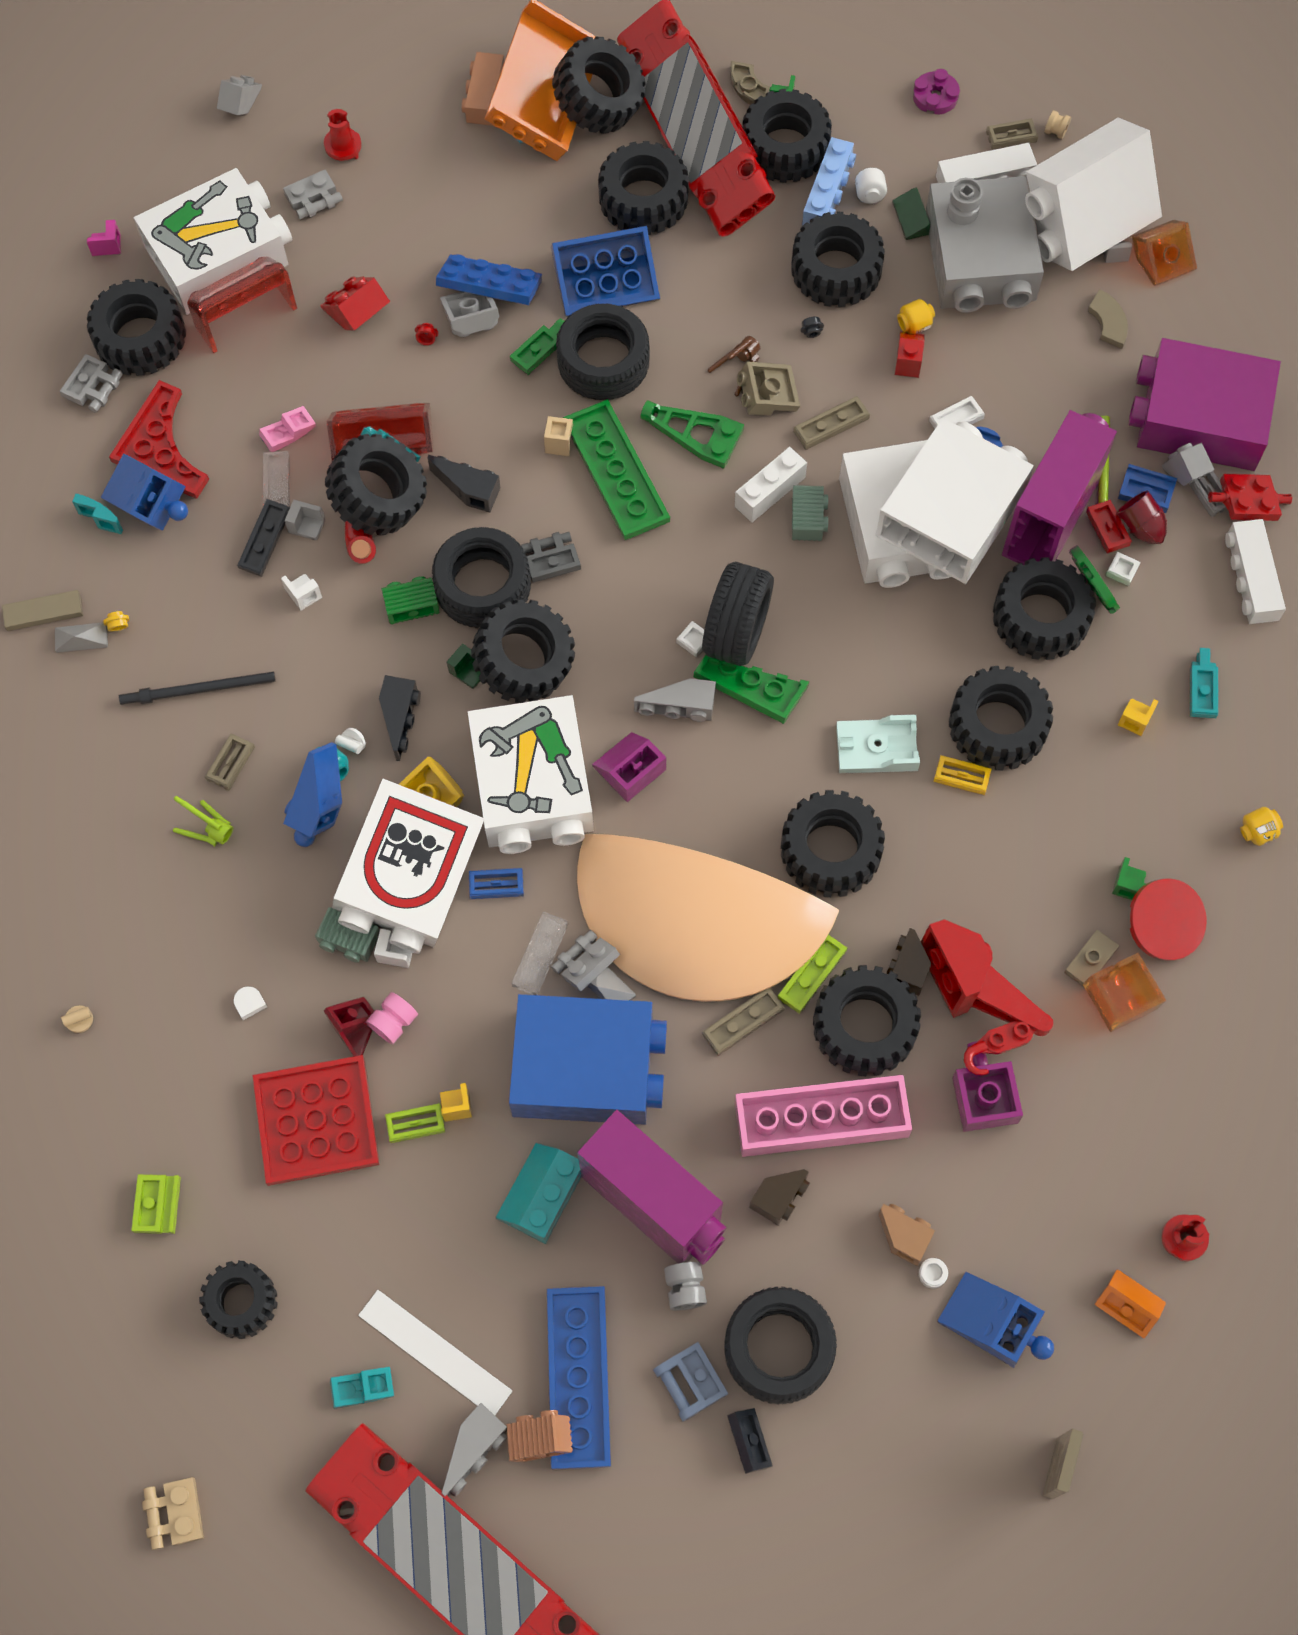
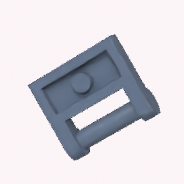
[653,1342,728,1422]

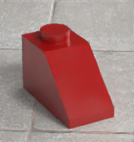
[895,331,925,378]

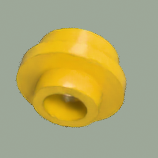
[103,611,130,631]

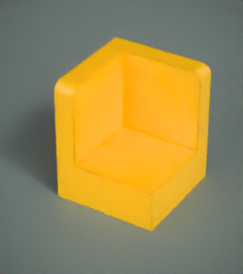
[1118,699,1159,736]
[440,1083,472,1122]

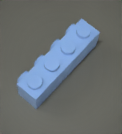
[802,137,856,226]

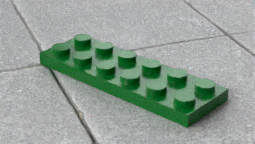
[563,399,670,540]

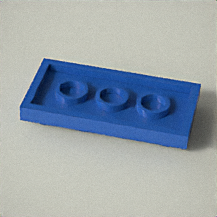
[436,254,542,305]

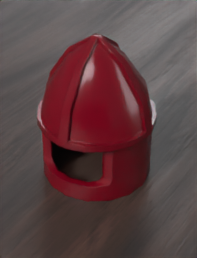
[1116,490,1167,544]

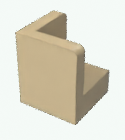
[544,416,573,456]

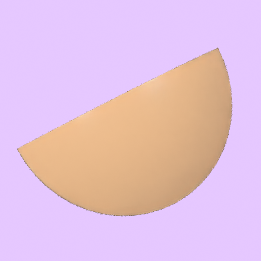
[577,834,839,1002]

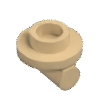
[61,1005,93,1033]

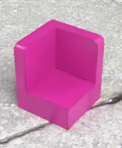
[87,220,121,256]

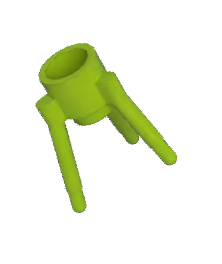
[173,796,234,847]

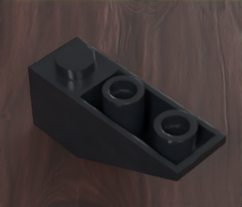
[427,455,501,513]
[379,675,421,761]

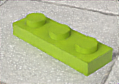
[778,935,848,1014]

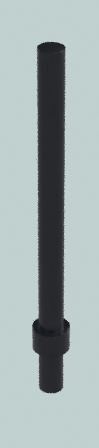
[119,671,276,705]

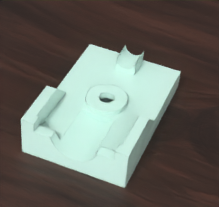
[836,715,920,773]

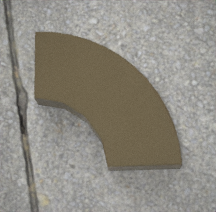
[730,61,770,105]
[1088,289,1128,349]

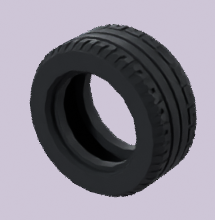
[556,303,650,400]
[432,527,531,628]
[702,561,774,666]
[724,1286,837,1405]

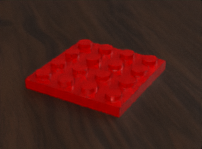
[252,1055,380,1186]

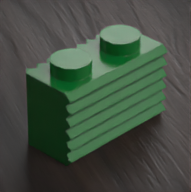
[381,576,440,625]

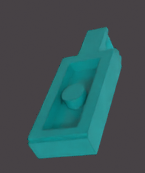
[1190,648,1218,719]

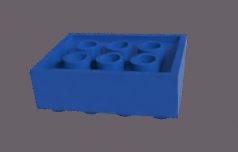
[551,226,660,316]

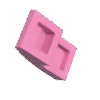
[259,406,316,453]

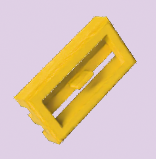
[933,755,992,795]

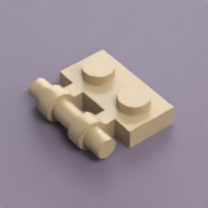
[142,1477,204,1550]

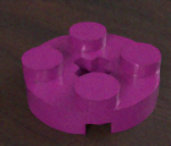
[913,69,960,115]

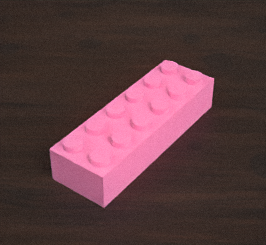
[735,1075,912,1157]

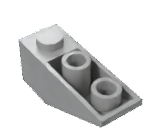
[634,679,716,722]
[442,1403,507,1497]

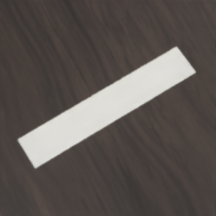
[358,1290,512,1415]

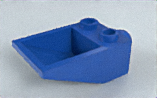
[101,453,188,531]
[283,742,342,847]
[937,1272,1054,1368]

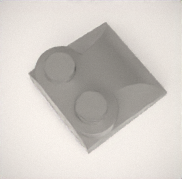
[440,291,499,337]

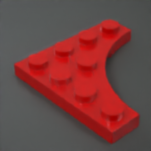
[109,380,209,499]

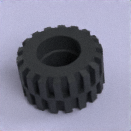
[199,1260,278,1339]

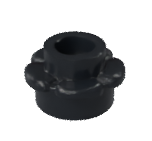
[800,316,824,338]

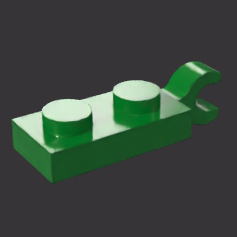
[510,318,564,375]

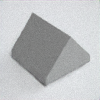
[1103,241,1132,263]

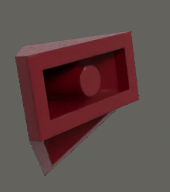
[324,997,374,1057]

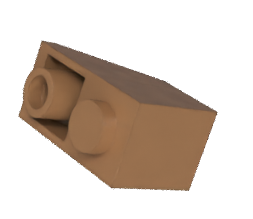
[879,1204,935,1266]

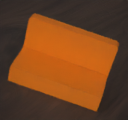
[1095,1270,1166,1339]

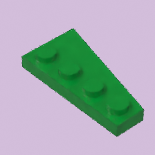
[693,655,809,724]

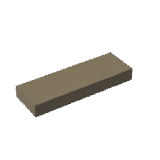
[793,396,870,450]
[2,590,83,631]
[702,988,785,1056]

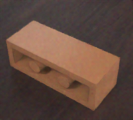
[462,52,504,126]

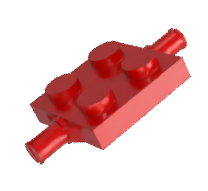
[1208,474,1292,521]

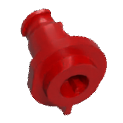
[324,109,362,161]
[1162,1214,1209,1261]

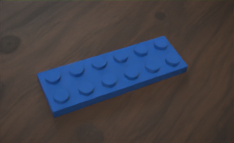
[547,1286,611,1470]

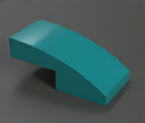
[72,493,123,534]
[330,1367,394,1409]

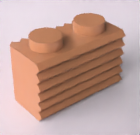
[506,1410,573,1462]

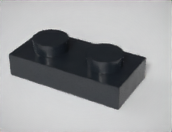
[727,1408,773,1474]

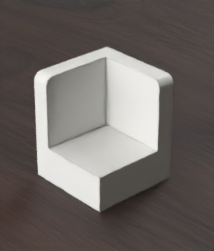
[281,574,322,611]
[374,929,413,968]

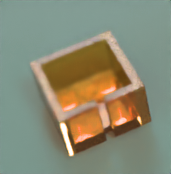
[1083,953,1167,1032]

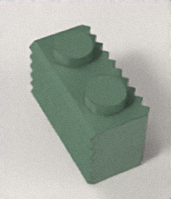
[792,485,828,541]
[315,907,380,963]

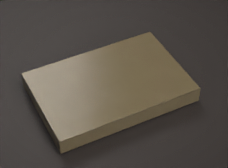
[1042,1428,1084,1499]

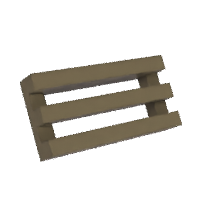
[986,118,1038,150]
[205,733,255,790]

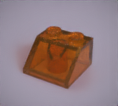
[1132,220,1197,286]

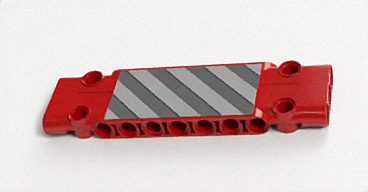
[617,0,776,237]
[305,1423,600,1635]

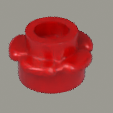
[415,323,439,346]

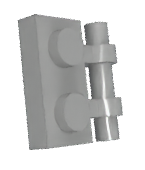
[283,169,343,219]
[60,354,123,413]
[551,930,620,992]

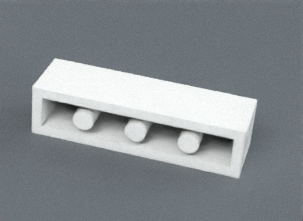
[936,143,1037,183]
[1225,519,1286,624]

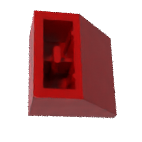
[320,276,390,331]

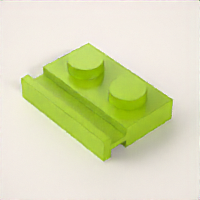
[131,1174,181,1234]

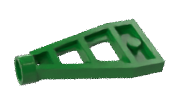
[640,400,744,469]

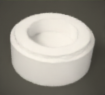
[918,1258,948,1289]

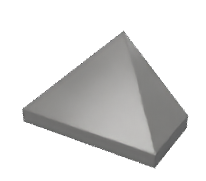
[55,622,108,653]
[588,967,636,1001]

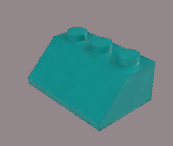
[495,1143,581,1244]

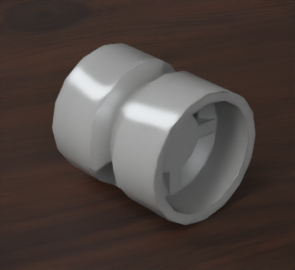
[947,178,983,225]
[664,1262,707,1311]

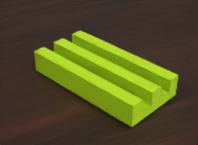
[385,1103,445,1143]

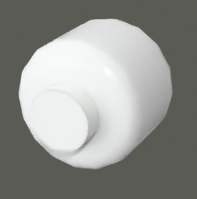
[855,168,887,204]

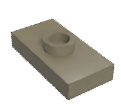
[1064,929,1120,989]

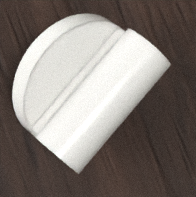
[335,728,366,754]

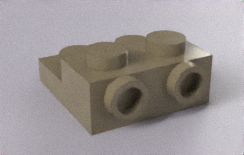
[737,362,800,416]

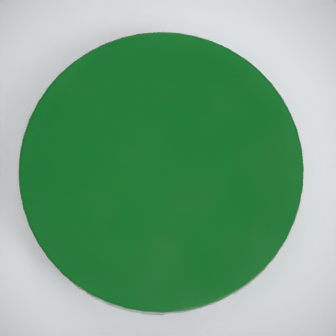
[1069,545,1120,614]

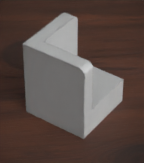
[285,500,326,540]

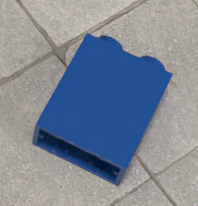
[509,994,667,1125]

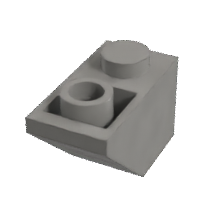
[217,75,262,115]
[1162,443,1214,486]

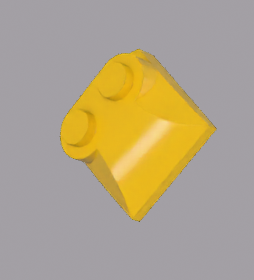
[398,757,464,807]

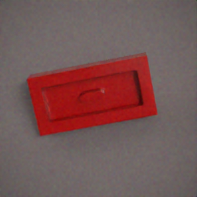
[1086,500,1132,553]

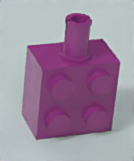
[952,1041,1023,1132]

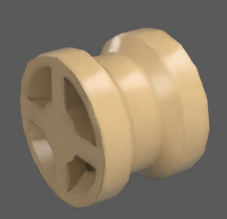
[1045,110,1071,139]

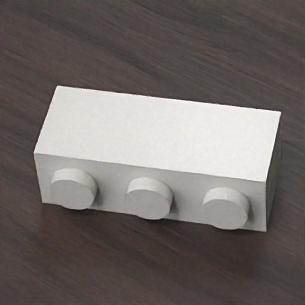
[735,447,807,522]

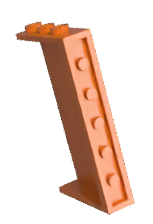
[484,0,596,161]

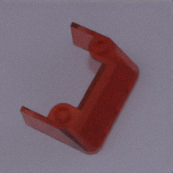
[187,257,298,353]
[327,403,434,461]

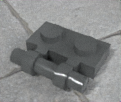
[521,532,581,583]

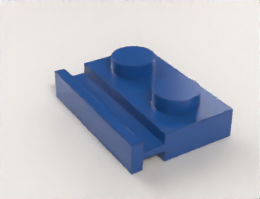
[1118,464,1177,513]

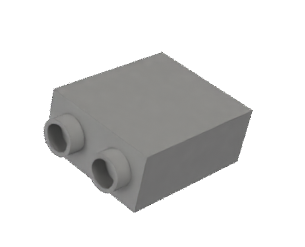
[926,176,1044,312]

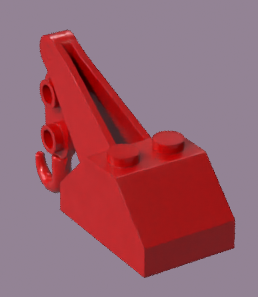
[921,919,1053,1076]

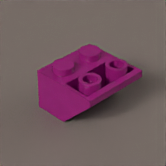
[592,732,666,802]

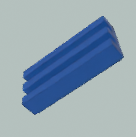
[469,868,524,899]

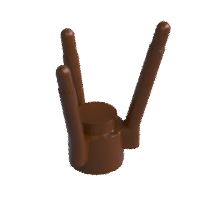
[708,336,761,396]

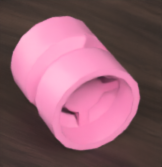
[366,992,418,1045]

